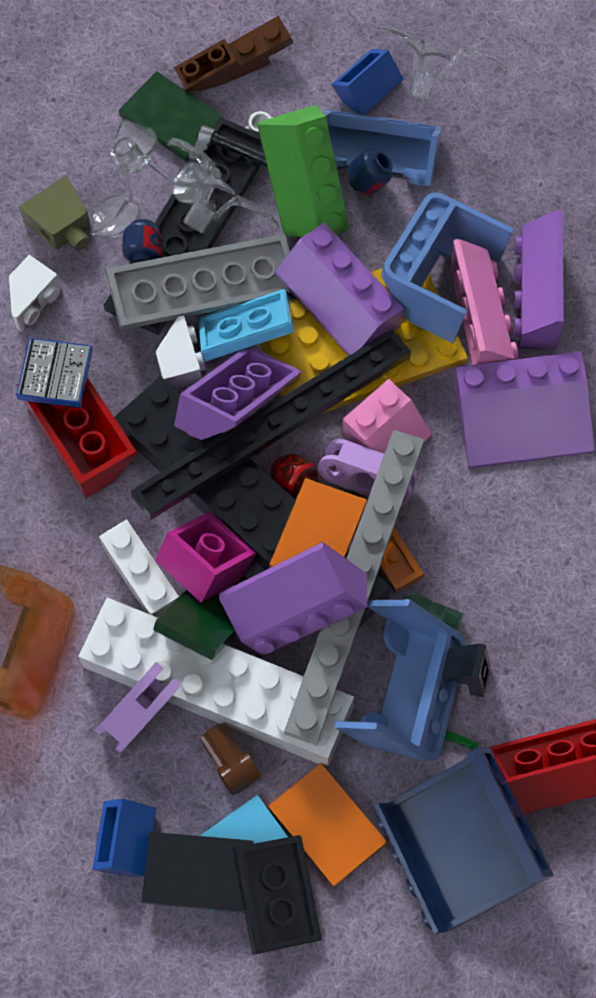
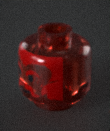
[270,453,319,500]

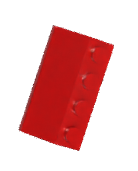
[17,377,137,498]
[489,719,596,816]

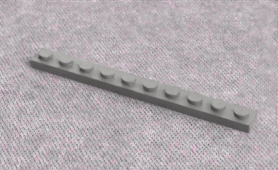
[284,430,424,745]

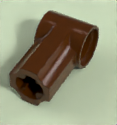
[200,722,261,796]

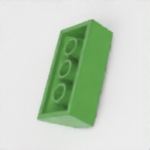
[257,105,350,238]

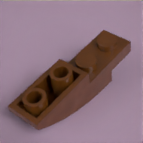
[174,16,293,92]

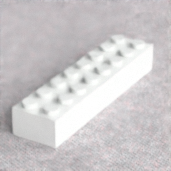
[78,597,354,768]

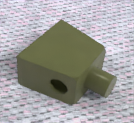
[19,175,91,251]

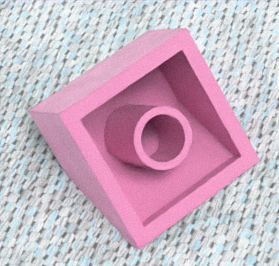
[342,379,432,454]

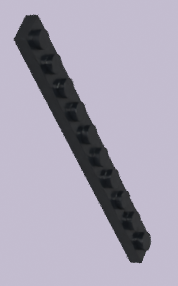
[131,329,411,521]

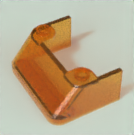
[0,565,76,720]

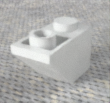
[9,255,61,332]
[156,315,206,390]

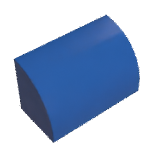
[331,49,404,115]
[92,798,157,877]

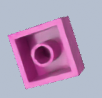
[155,511,256,603]

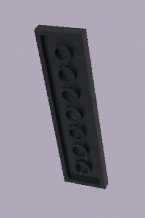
[103,117,264,336]

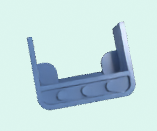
[323,110,442,186]
[382,193,513,343]
[334,599,466,761]

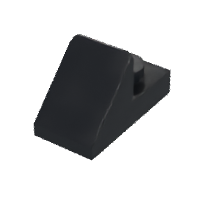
[442,644,491,698]

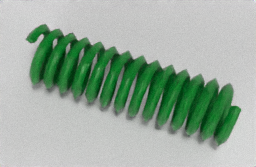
[444,730,479,750]

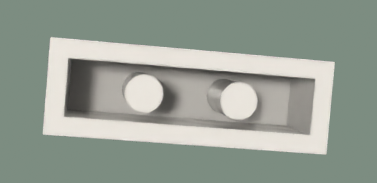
[99,519,179,618]

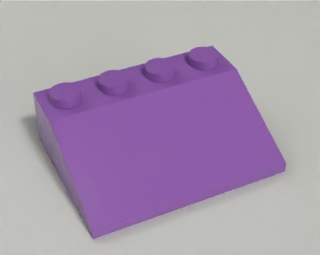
[453,351,595,469]

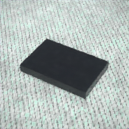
[141,832,254,913]
[232,835,322,955]

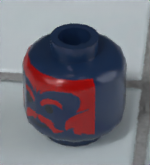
[348,149,393,195]
[122,219,163,263]

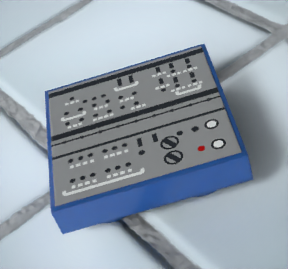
[16,338,93,408]

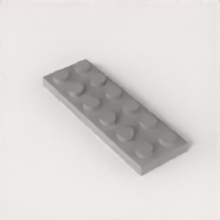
[106,234,293,330]

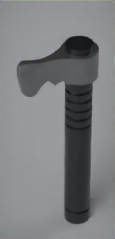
[188,125,267,167]

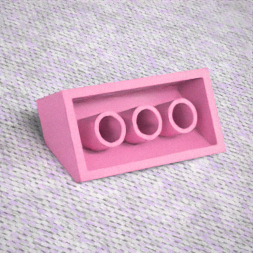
[450,239,518,365]

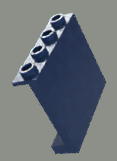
[374,747,554,934]

